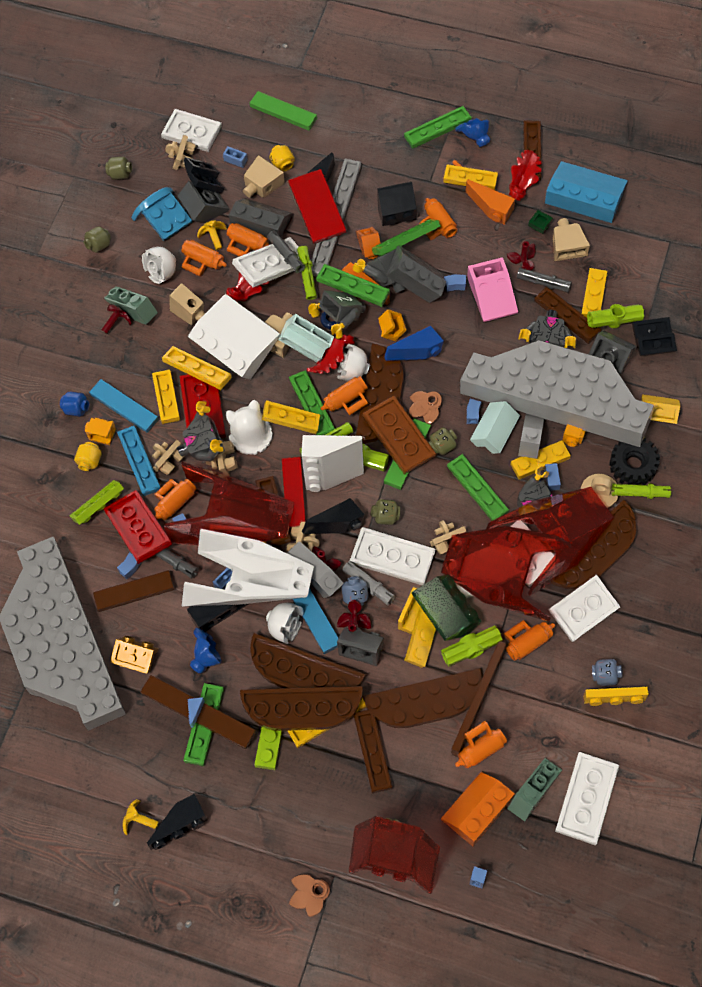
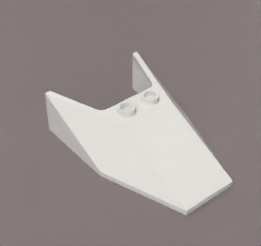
[182,529,314,607]

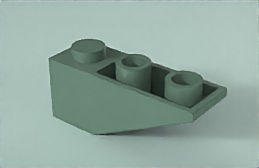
[104,286,158,325]
[508,758,562,821]

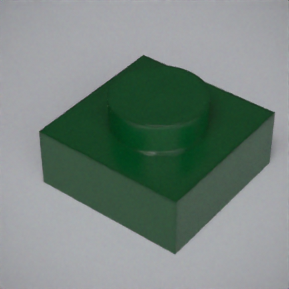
[528,210,553,234]

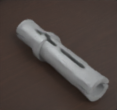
[342,561,395,606]

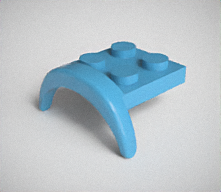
[132,187,192,241]

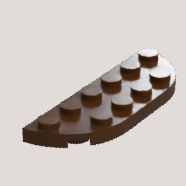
[356,343,403,444]
[543,500,636,589]
[250,633,365,689]
[362,668,482,728]
[240,686,363,731]

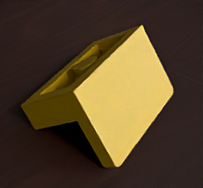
[641,394,680,424]
[398,587,432,634]

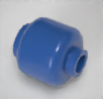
[60,392,89,417]

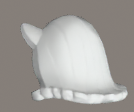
[226,400,273,455]

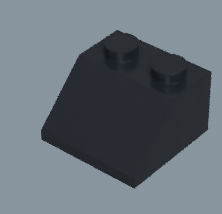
[377,181,417,226]

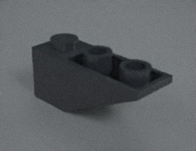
[147,793,208,850]

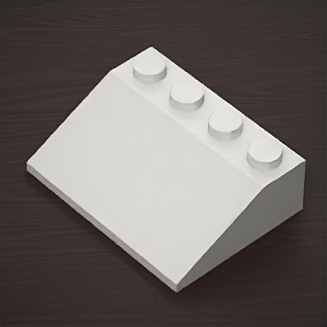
[188,294,281,380]
[302,435,364,492]

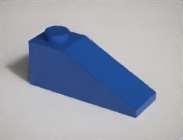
[384,326,444,361]

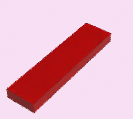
[282,457,306,530]

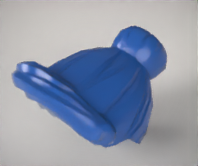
[455,118,490,147]
[190,628,221,674]

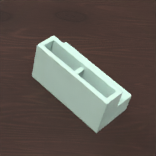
[278,314,334,362]
[470,401,520,454]

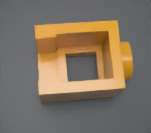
[378,309,407,341]
[85,417,116,445]
[562,424,586,447]

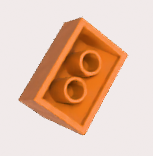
[441,772,515,847]

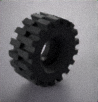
[609,438,660,485]

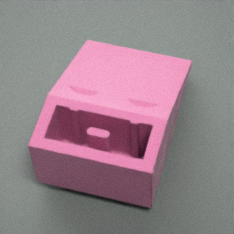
[467,257,518,322]

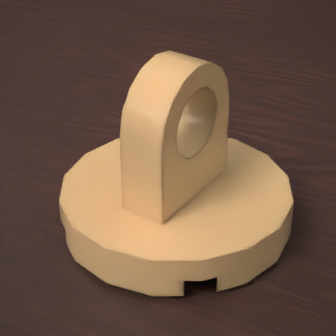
[580,474,619,511]

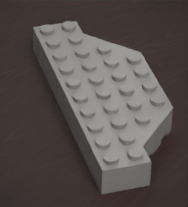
[460,341,654,447]
[0,536,126,731]

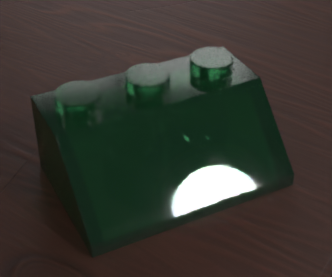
[411,575,482,641]

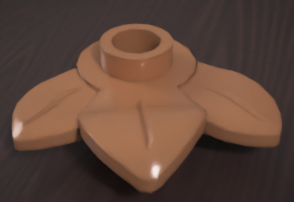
[409,391,442,425]
[289,875,330,917]

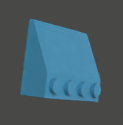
[545,161,628,223]

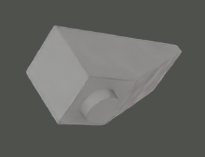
[518,413,544,459]
[287,541,344,598]

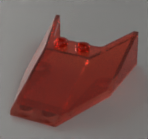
[164,461,294,546]
[485,487,614,596]
[441,526,572,622]
[349,816,440,894]

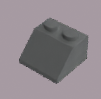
[177,181,229,222]
[588,330,636,376]
[337,627,384,666]

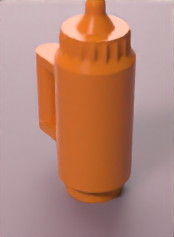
[419,198,457,240]
[226,223,269,257]
[181,240,227,277]
[321,376,368,416]
[154,479,197,520]
[504,620,555,661]
[455,721,507,769]

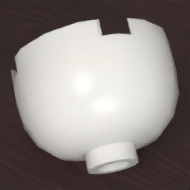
[142,247,176,284]
[337,344,370,382]
[266,602,303,644]

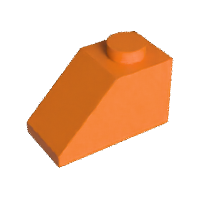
[356,227,380,259]

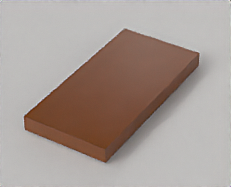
[363,396,436,475]

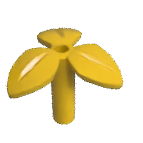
[197,220,227,250]
[122,799,158,835]

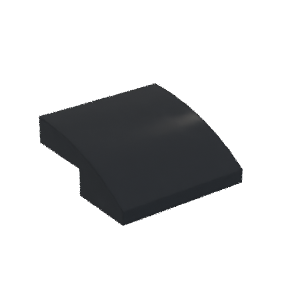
[184,157,225,194]
[632,317,677,356]

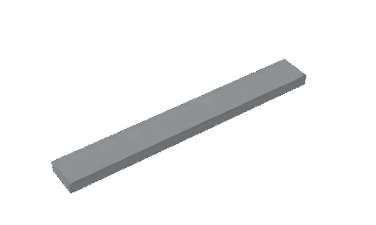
[311,159,361,277]

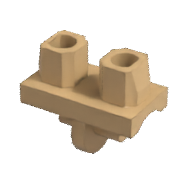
[165,135,196,170]
[152,440,184,475]
[206,441,238,477]
[430,520,467,555]
[286,522,320,552]

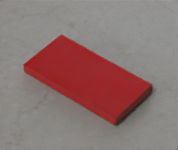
[288,169,346,244]
[179,374,226,438]
[103,490,172,564]

